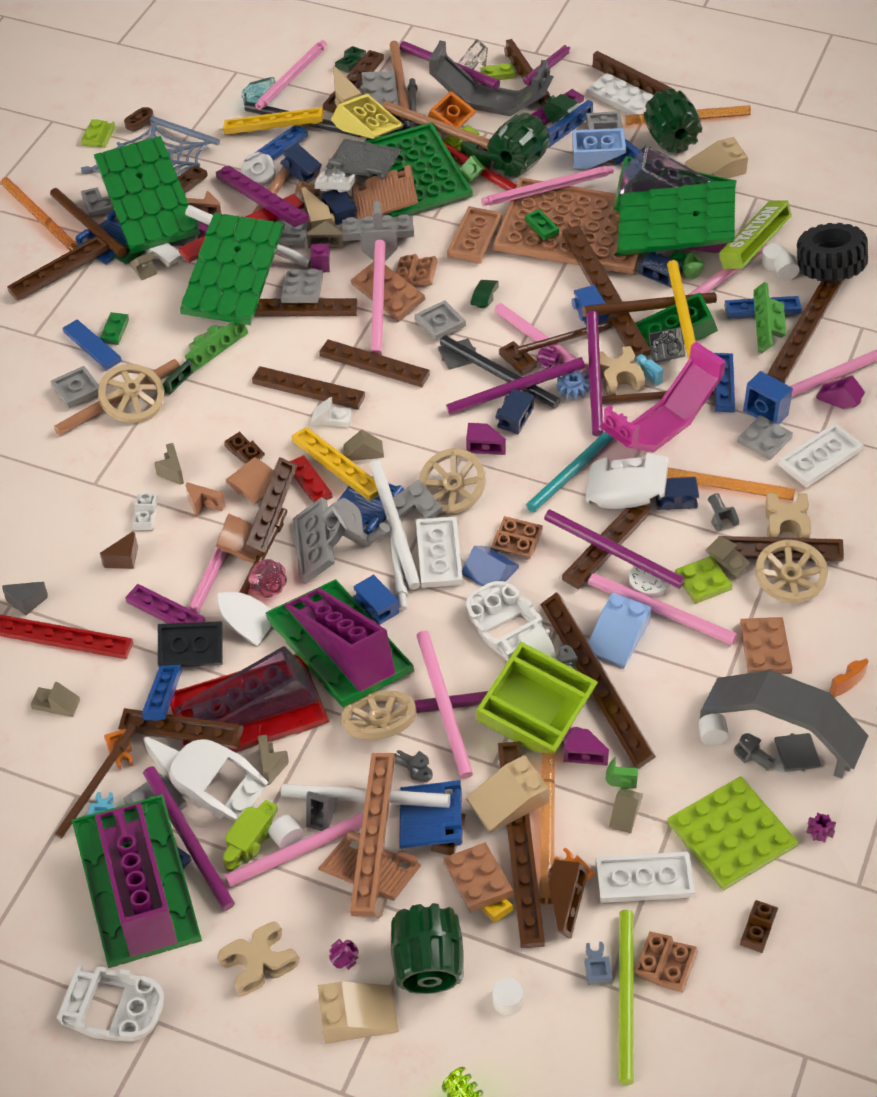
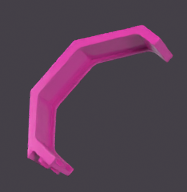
[598,342,726,453]

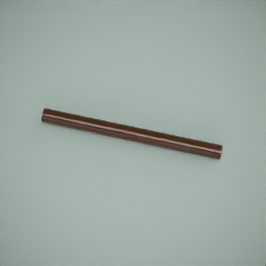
[50,188,127,257]
[582,292,717,317]

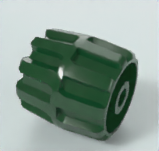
[643,88,703,153]
[487,113,550,177]
[391,903,464,994]

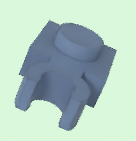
[584,941,612,985]

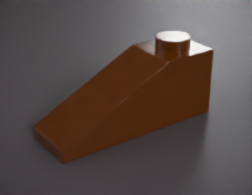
[548,859,588,939]

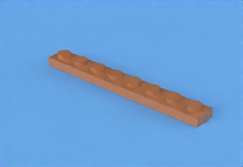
[350,753,395,917]

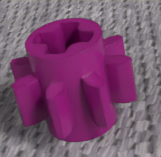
[537,345,560,369]
[806,812,836,843]
[329,938,359,970]

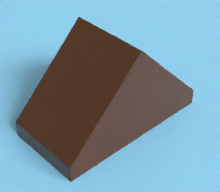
[100,531,138,569]

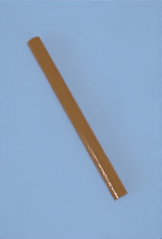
[625,105,751,125]
[1,177,78,251]
[667,467,795,500]
[540,753,555,905]

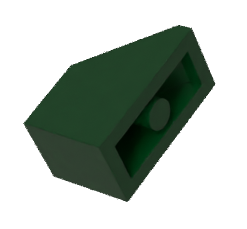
[542,94,580,124]

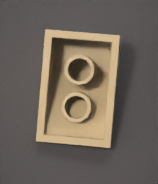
[685,137,748,178]
[466,755,549,833]
[317,981,399,1043]

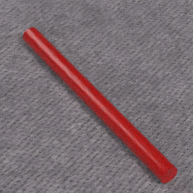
[444,142,517,191]

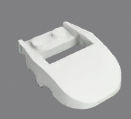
[466,581,550,661]
[169,739,268,822]
[57,965,164,1042]

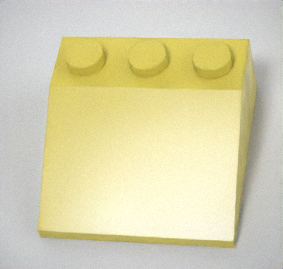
[331,94,403,139]

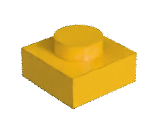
[480,899,513,923]

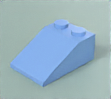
[572,128,626,169]
[589,592,651,668]

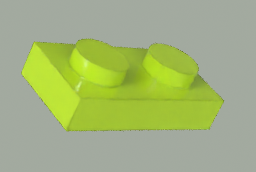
[480,63,515,80]

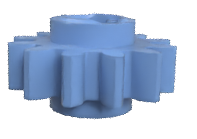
[557,370,590,400]

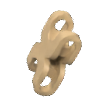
[600,346,645,396]
[765,492,811,538]
[217,921,300,995]

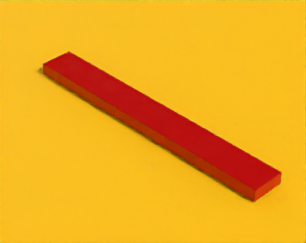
[179,194,304,263]
[0,614,133,659]

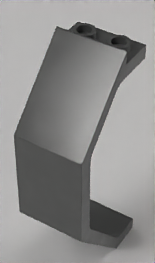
[429,40,554,116]
[699,670,869,779]

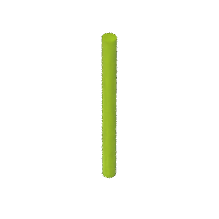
[619,910,634,1085]

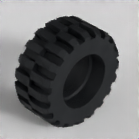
[797,222,868,282]

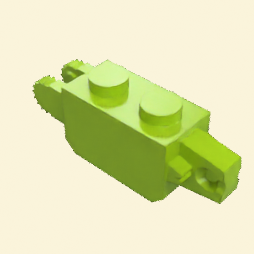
[223,800,278,872]

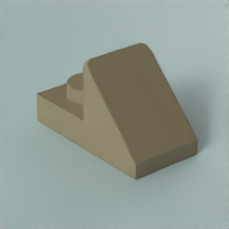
[129,251,157,280]
[154,443,184,485]
[705,536,750,579]
[31,681,80,717]
[258,735,289,785]

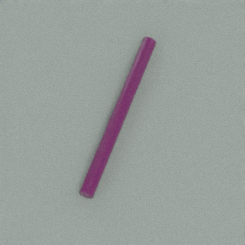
[400,41,500,90]
[586,311,604,437]
[446,357,585,415]
[544,509,685,589]
[143,766,235,911]

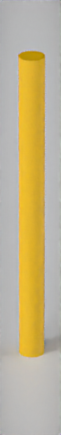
[667,260,696,359]

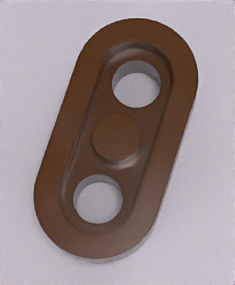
[124,107,154,131]

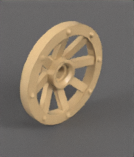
[98,364,164,423]
[419,448,486,514]
[755,540,828,603]
[341,690,417,740]

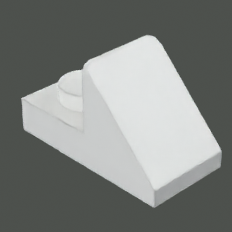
[311,397,352,428]

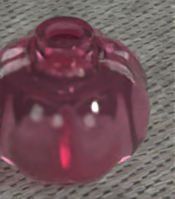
[248,559,287,598]

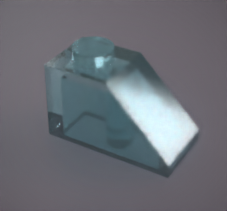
[241,77,275,106]

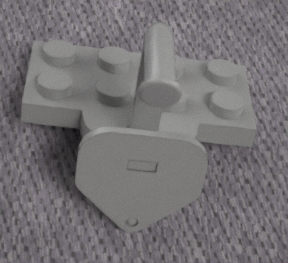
[342,201,414,261]
[293,497,390,584]

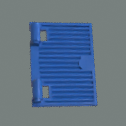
[74,210,128,265]
[337,476,404,535]
[399,780,463,849]

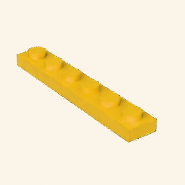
[223,107,324,135]
[292,427,379,502]

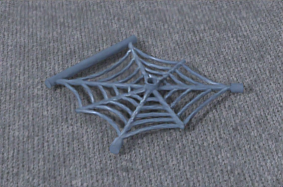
[81,116,220,177]

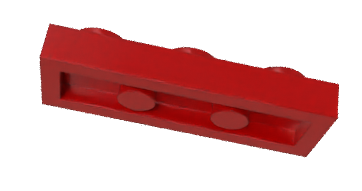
[290,455,333,503]

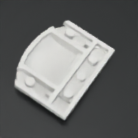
[585,453,669,509]

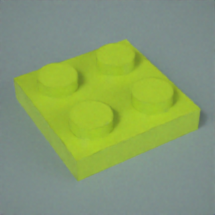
[675,556,732,604]

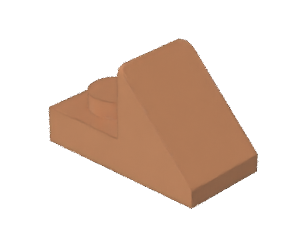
[187,191,222,215]
[185,482,225,517]

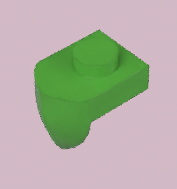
[460,156,485,182]
[682,252,705,279]
[605,757,638,789]

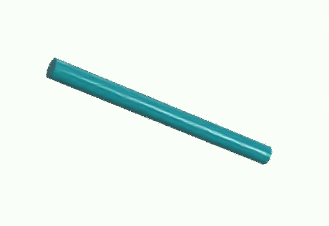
[526,432,615,513]

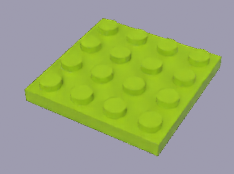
[667,776,798,891]

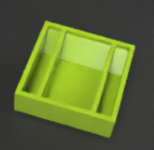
[476,641,598,754]

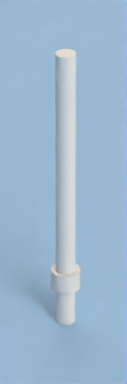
[387,521,408,611]

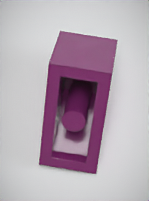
[311,244,330,273]
[816,375,865,409]
[466,423,506,455]
[563,727,609,766]

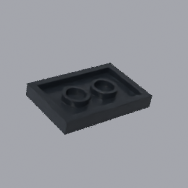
[158,621,223,667]

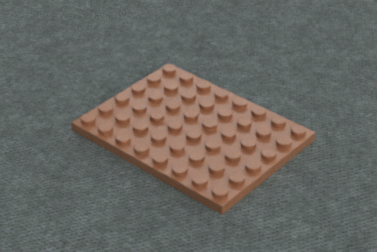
[493,177,640,275]

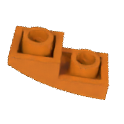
[830,658,869,698]

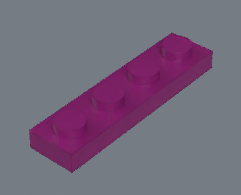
[125,584,206,624]

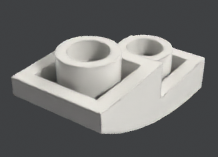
[145,243,182,267]
[132,493,158,530]

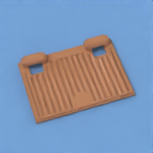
[352,165,418,219]
[318,830,421,901]

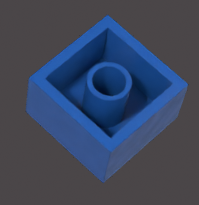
[743,371,793,425]

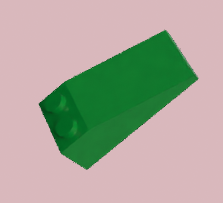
[635,292,718,347]

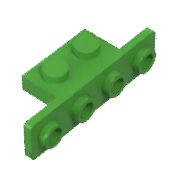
[753,282,786,354]
[185,322,248,371]

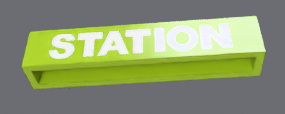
[719,200,792,269]

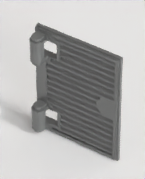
[326,138,401,180]

